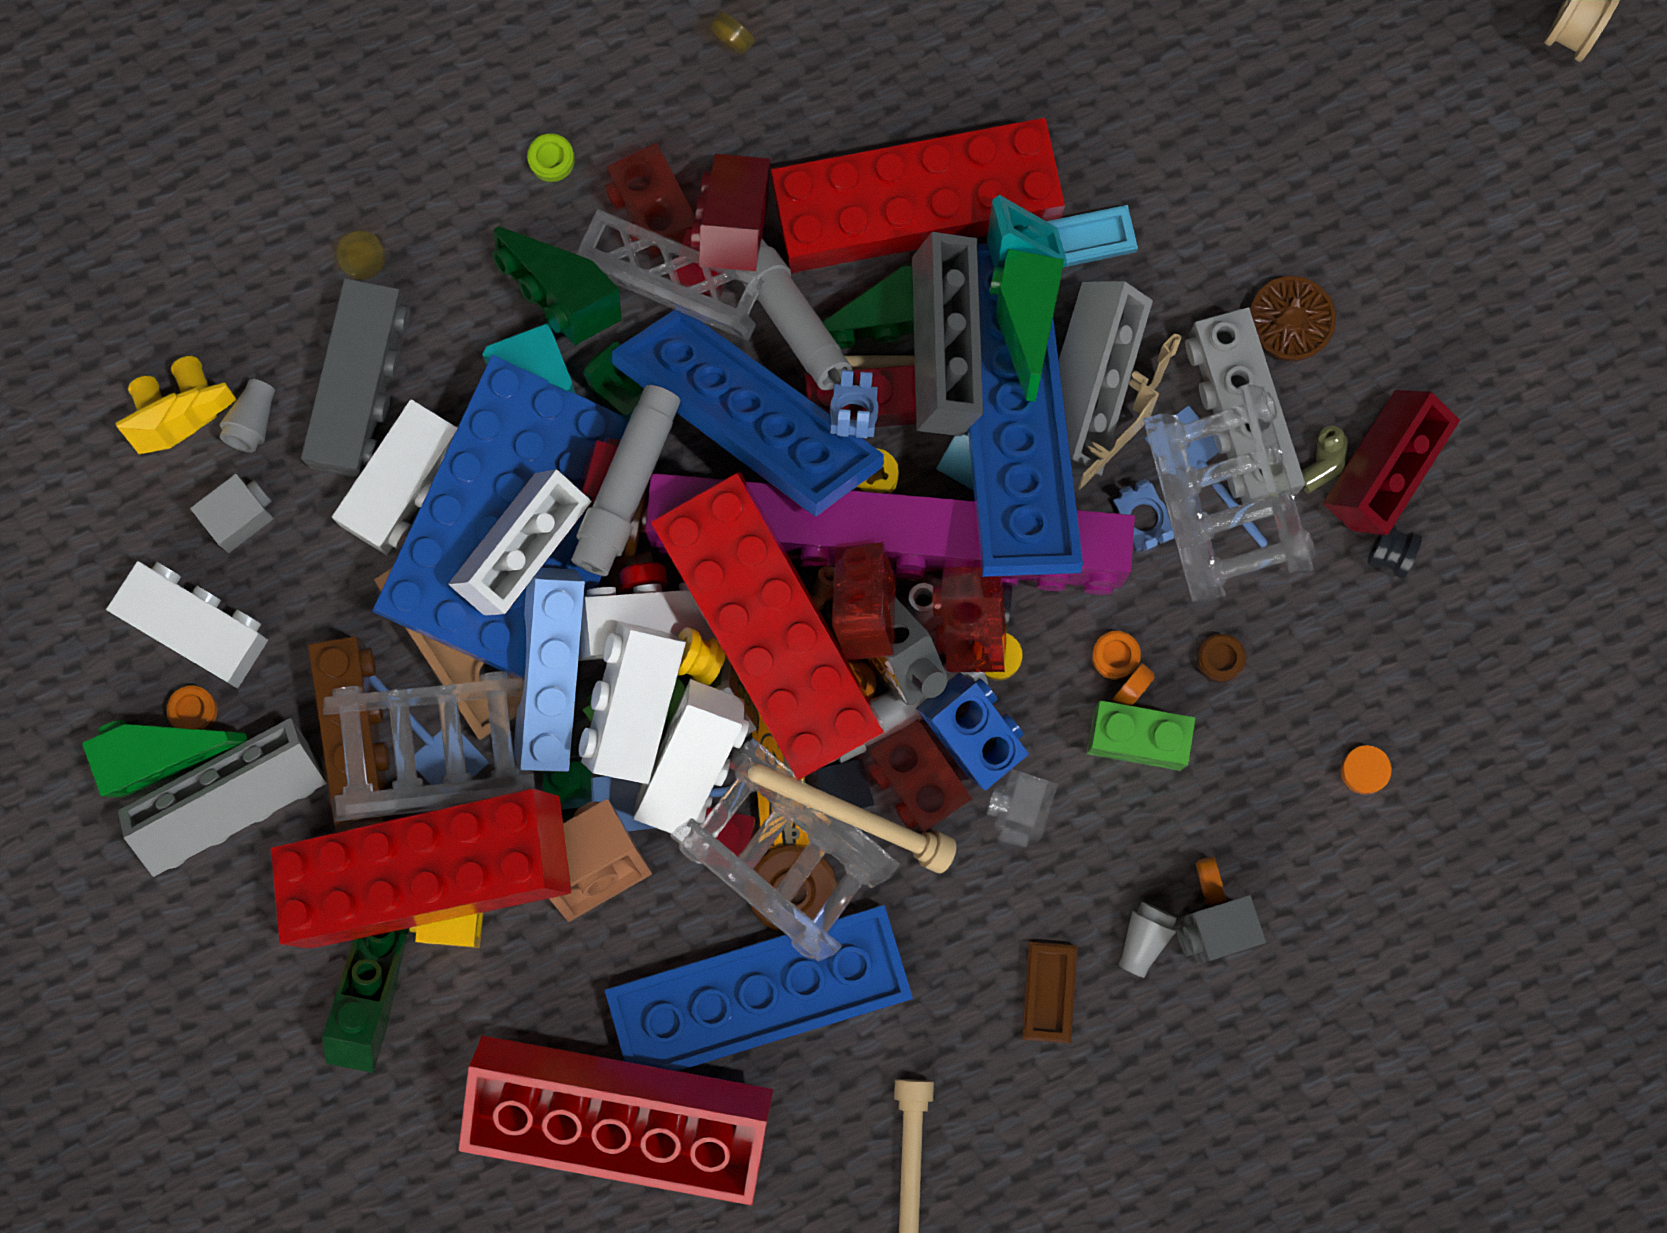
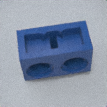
[915,672,1029,791]

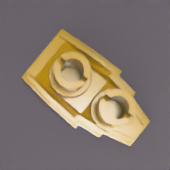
[115,356,236,454]

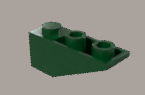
[492,226,622,345]
[822,265,914,349]
[322,928,409,1073]

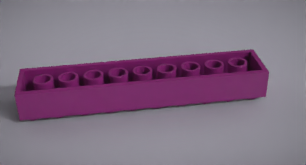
[645,474,1135,595]

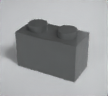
[1177,895,1266,964]

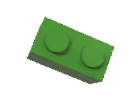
[1087,701,1195,771]

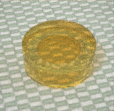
[710,11,755,54]
[336,231,386,280]

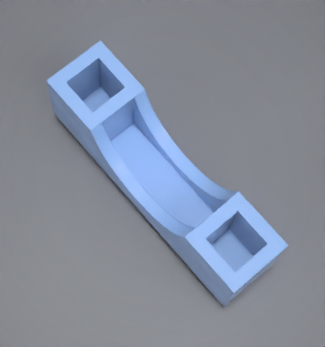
[513,568,585,771]

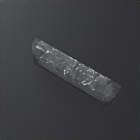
[576,209,764,341]

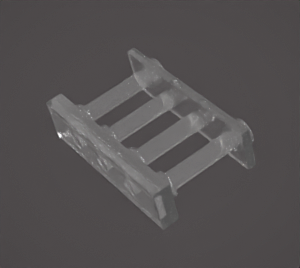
[1143,384,1315,602]
[322,672,535,821]
[670,738,900,961]

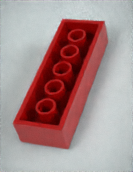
[771,117,1065,273]
[651,472,884,780]
[271,789,572,949]
[459,1035,773,1205]

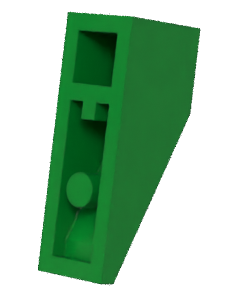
[990,249,1064,402]
[82,720,248,797]

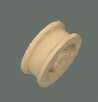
[1543,0,1620,62]

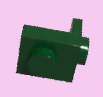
[583,341,644,422]
[543,761,594,823]

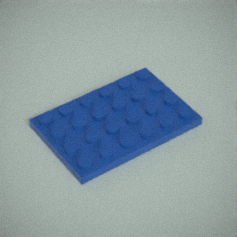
[372,354,628,681]

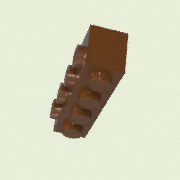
[308,636,398,833]

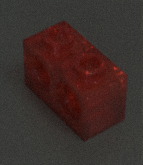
[604,142,696,259]
[832,542,896,661]
[933,567,1007,672]
[867,719,972,833]

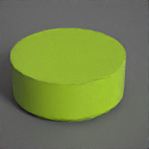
[527,133,575,182]

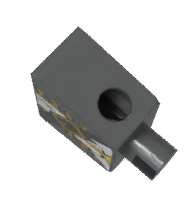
[848,589,948,705]

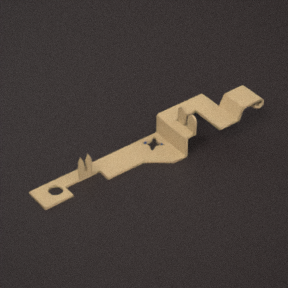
[1078,334,1181,490]

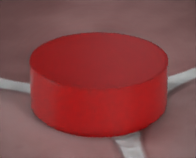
[619,562,669,594]

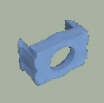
[830,370,878,438]
[1113,478,1176,552]

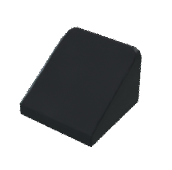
[815,759,875,818]

